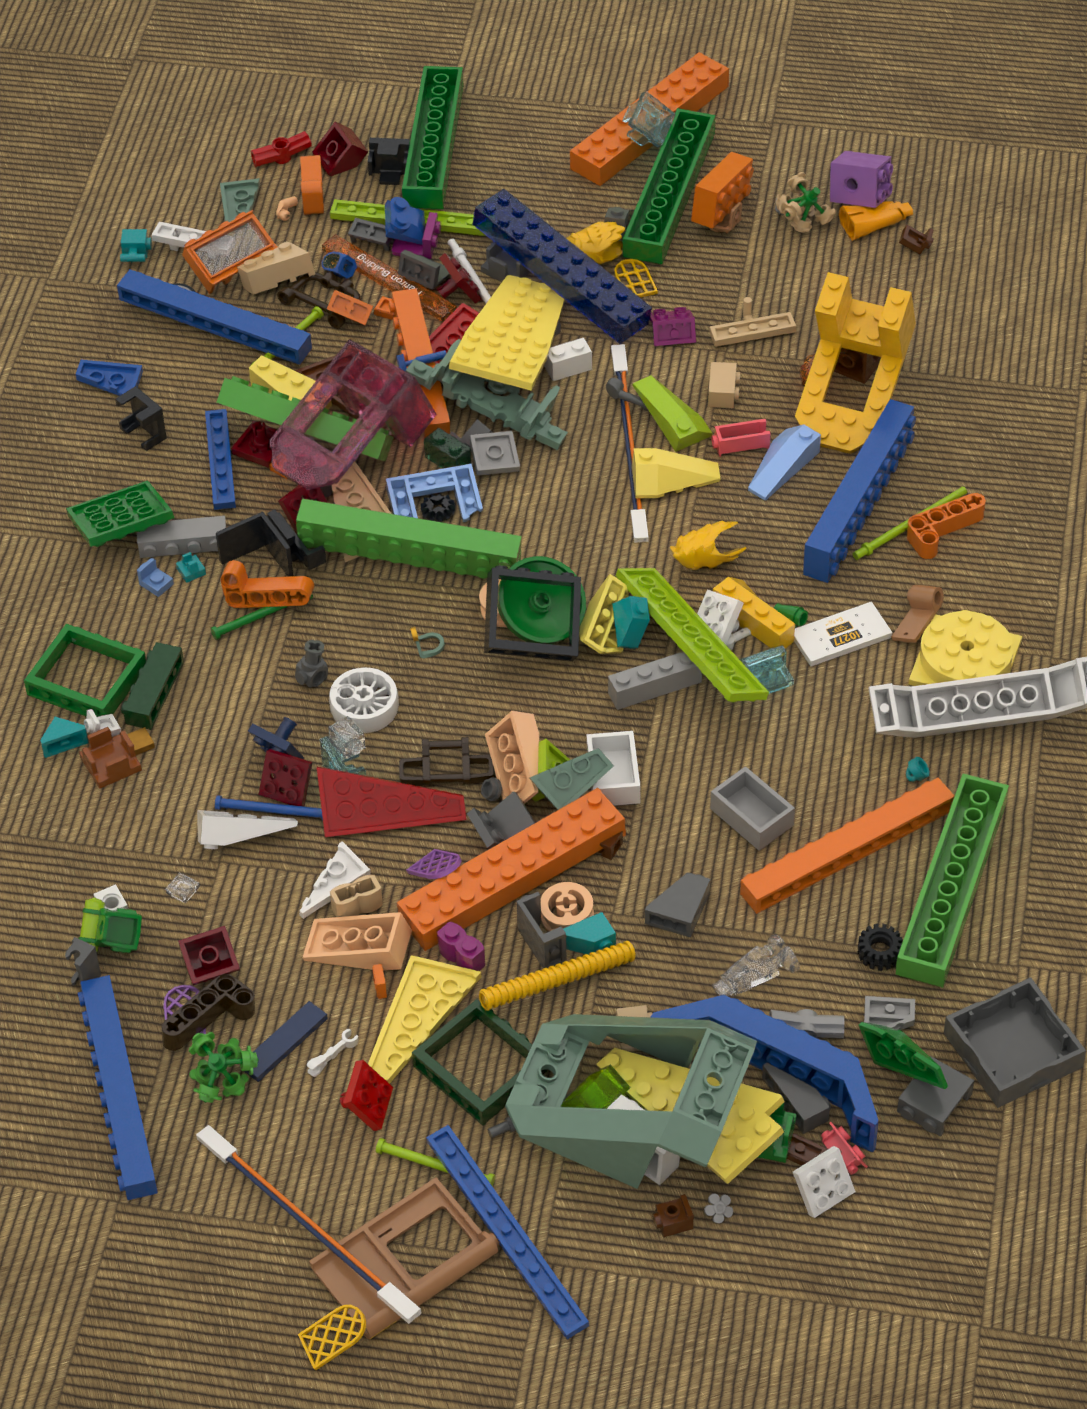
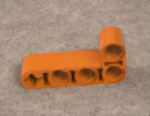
[300,155,324,215]
[907,493,986,559]
[220,560,314,608]

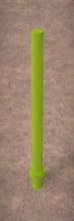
[852,486,967,560]

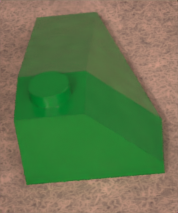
[859,1022,948,1089]

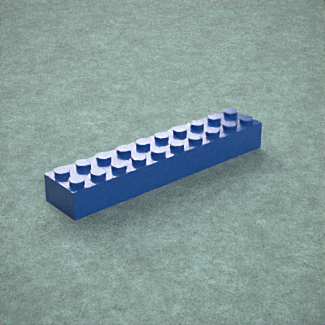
[803,399,916,583]

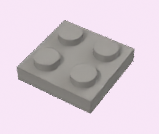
[469,431,520,476]

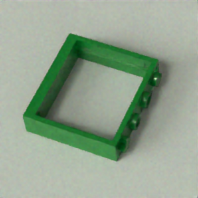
[24,624,146,717]

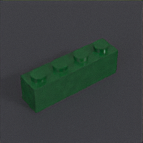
[121,642,184,730]

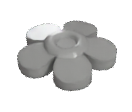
[704,1194,733,1223]

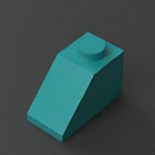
[612,596,650,649]
[563,912,616,955]

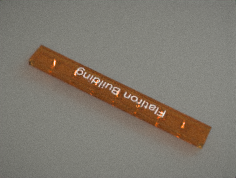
[322,234,457,322]

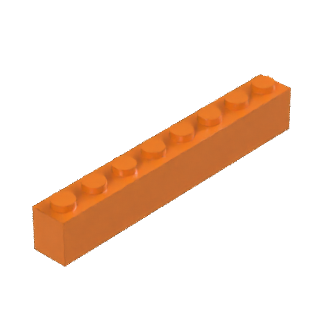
[389,288,450,438]

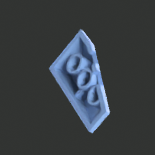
[748,424,821,501]

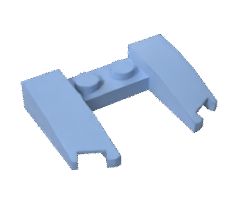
[386,464,483,523]

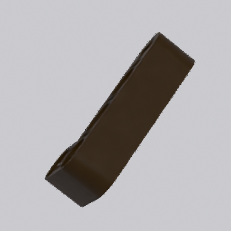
[162,974,255,1051]

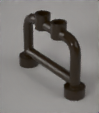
[277,271,361,329]

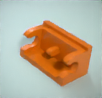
[327,290,373,325]

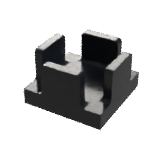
[368,137,410,185]

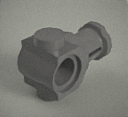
[295,640,328,688]

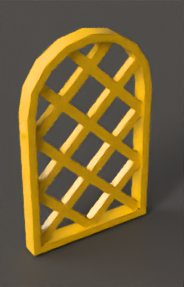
[298,1305,366,1370]

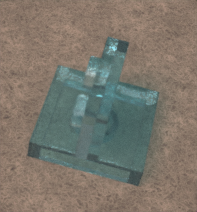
[739,645,794,694]

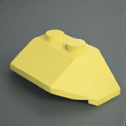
[579,574,630,654]

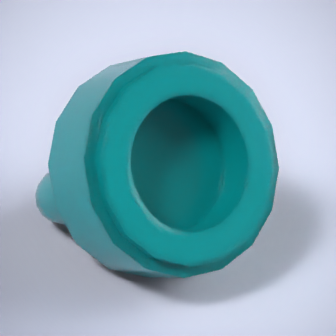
[906,757,930,782]

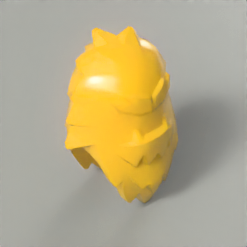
[559,222,625,266]
[670,521,746,570]

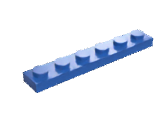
[205,409,236,510]

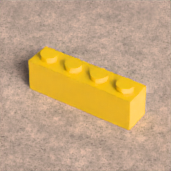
[713,577,795,654]

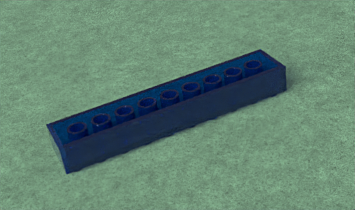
[472,189,652,344]

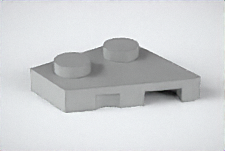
[863,996,915,1041]

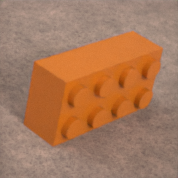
[691,152,754,229]

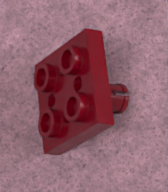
[437,253,482,304]
[231,421,283,468]
[278,477,328,535]
[258,749,313,807]

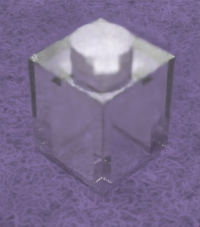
[328,716,366,759]

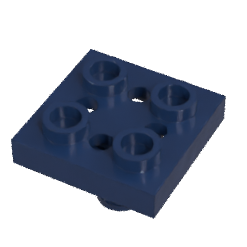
[248,717,304,759]

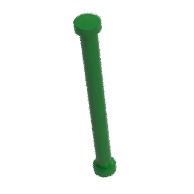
[210,594,313,640]

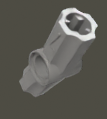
[769,1009,844,1038]

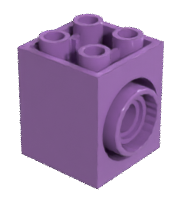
[830,151,893,208]

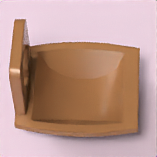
[708,202,742,234]

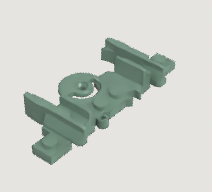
[404,339,568,450]

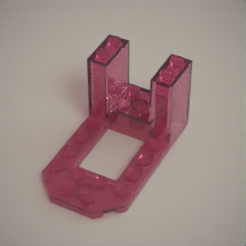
[270,339,437,490]

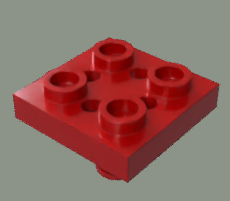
[340,1060,393,1131]

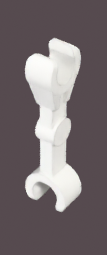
[307,1029,358,1077]

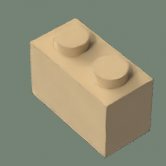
[708,362,740,408]

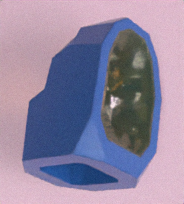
[322,251,357,279]

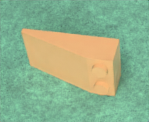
[485,711,539,804]
[302,912,412,971]

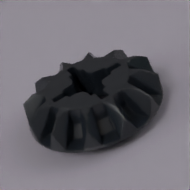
[421,493,456,522]

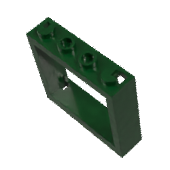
[412,999,548,1126]

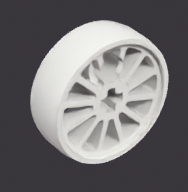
[329,668,399,733]

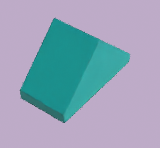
[40,717,89,758]

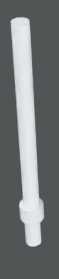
[448,239,491,304]

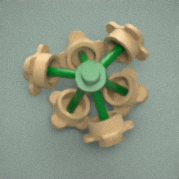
[776,172,836,233]

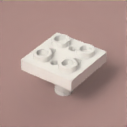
[697,589,744,645]
[793,1146,855,1218]

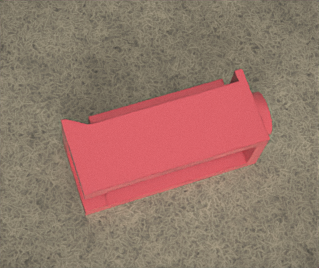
[711,419,771,457]

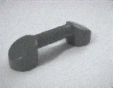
[606,378,649,411]

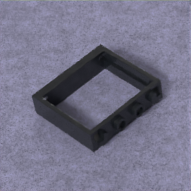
[484,565,581,662]

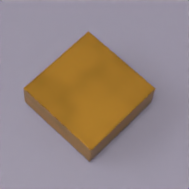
[127,727,155,755]

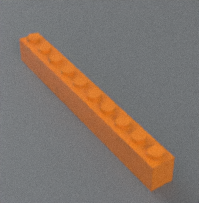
[740,778,955,914]

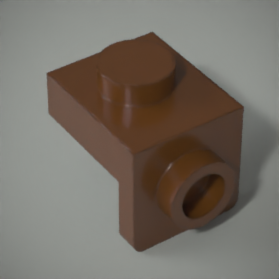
[899,225,934,254]

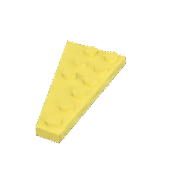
[368,955,482,1084]

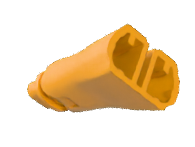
[839,201,913,241]

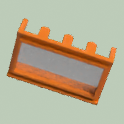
[182,210,278,294]

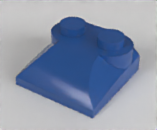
[385,197,425,245]

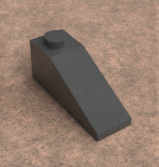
[605,207,634,241]
[762,1063,831,1134]

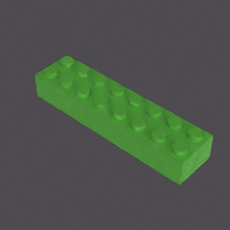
[217,376,394,461]

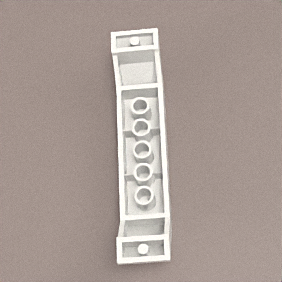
[868,657,1087,738]

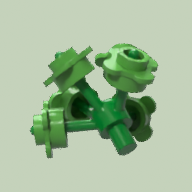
[189,1032,259,1103]

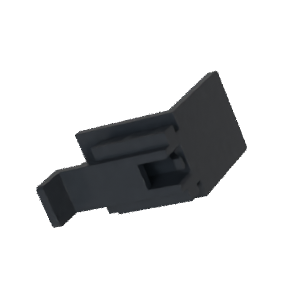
[216,509,326,577]

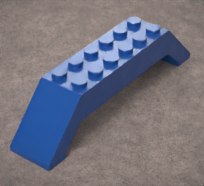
[650,995,879,1153]

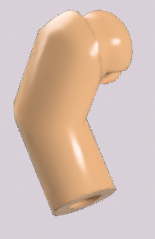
[276,196,298,221]

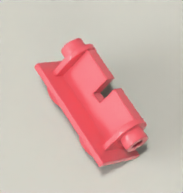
[821,1122,868,1175]

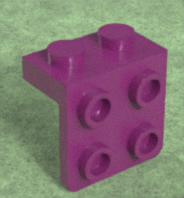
[392,212,441,259]

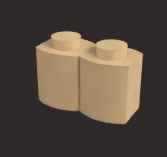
[330,875,383,917]

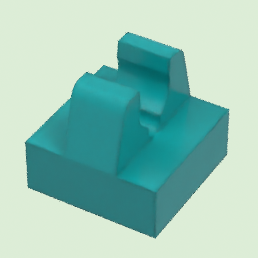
[176,552,206,583]

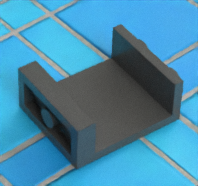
[516,892,567,968]
[897,1056,974,1137]

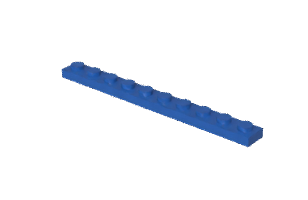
[426,1125,589,1339]

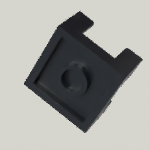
[115,386,167,451]

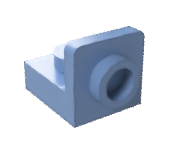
[137,558,174,597]

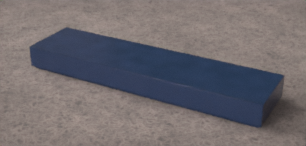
[240,1001,328,1082]

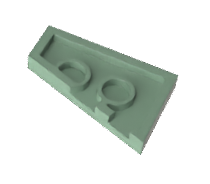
[220,178,260,228]
[529,748,614,810]

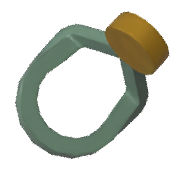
[410,627,445,658]

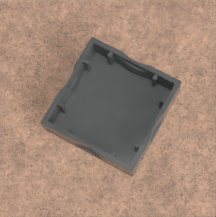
[944,977,1086,1108]

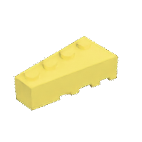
[249,355,332,409]

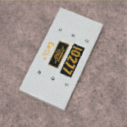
[794,602,892,667]

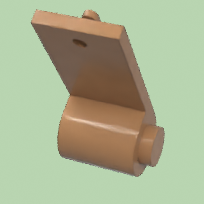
[891,584,944,643]

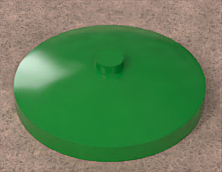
[497,556,586,645]

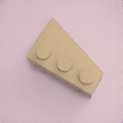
[237,242,315,294]

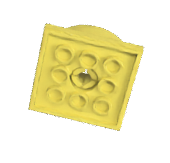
[908,610,1022,686]

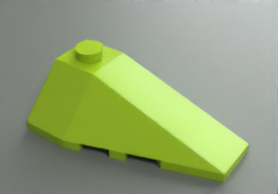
[632,375,713,452]

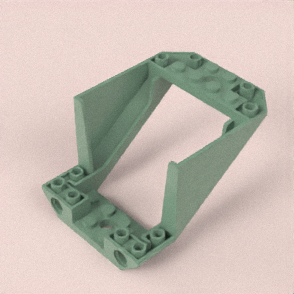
[505,1014,757,1189]

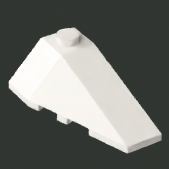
[197,810,298,849]

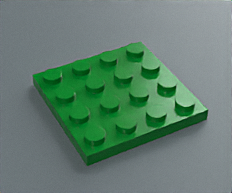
[66,480,174,547]

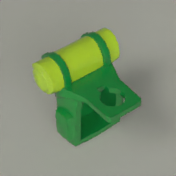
[78,898,142,953]

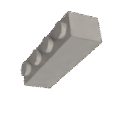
[137,516,227,558]
[608,652,702,710]

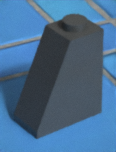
[645,872,710,938]

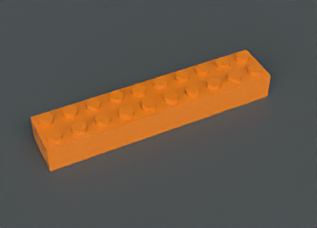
[570,52,729,186]
[397,788,626,951]

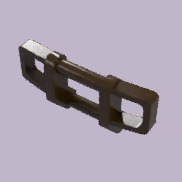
[399,737,494,786]

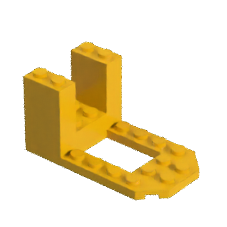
[795,272,916,454]

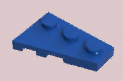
[76,359,143,396]

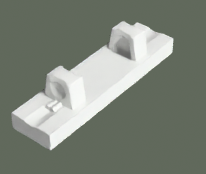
[152,222,236,259]

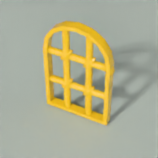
[614,259,658,301]

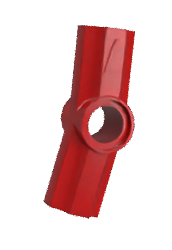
[250,131,312,167]

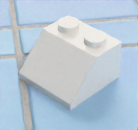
[544,338,592,381]

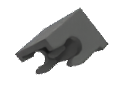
[348,218,394,252]
[65,937,101,992]

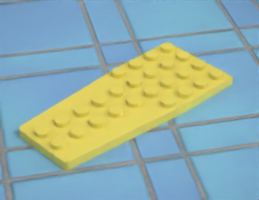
[449,275,567,391]

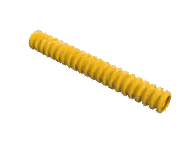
[479,941,636,1011]

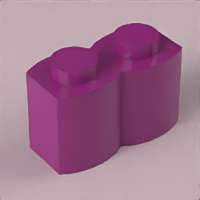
[437,922,485,971]

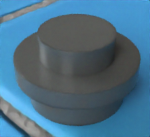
[481,778,502,801]

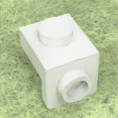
[84,709,121,737]

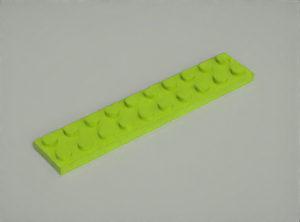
[615,568,769,702]

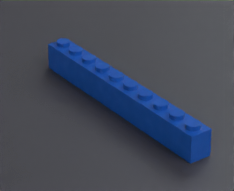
[117,269,312,365]
[78,975,158,1200]

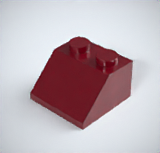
[312,121,368,176]
[178,926,240,986]

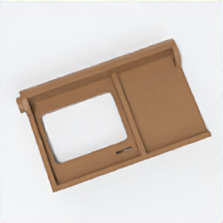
[309,1177,500,1340]

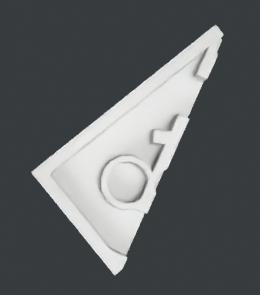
[299,841,371,919]

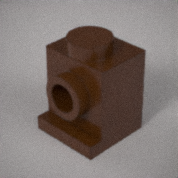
[652,1194,694,1237]

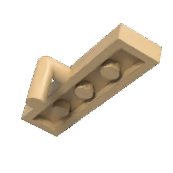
[709,297,796,347]

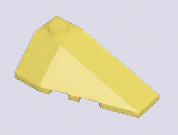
[632,448,720,498]

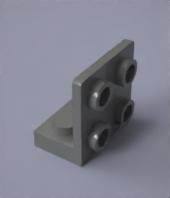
[398,250,451,289]
[467,792,535,849]

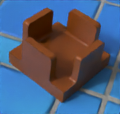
[79,727,142,789]

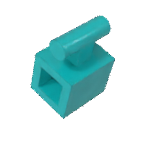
[120,229,152,262]

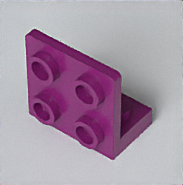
[648,307,696,346]

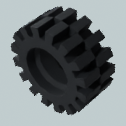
[858,923,903,971]

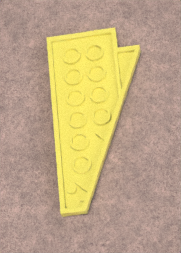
[596,1048,785,1184]

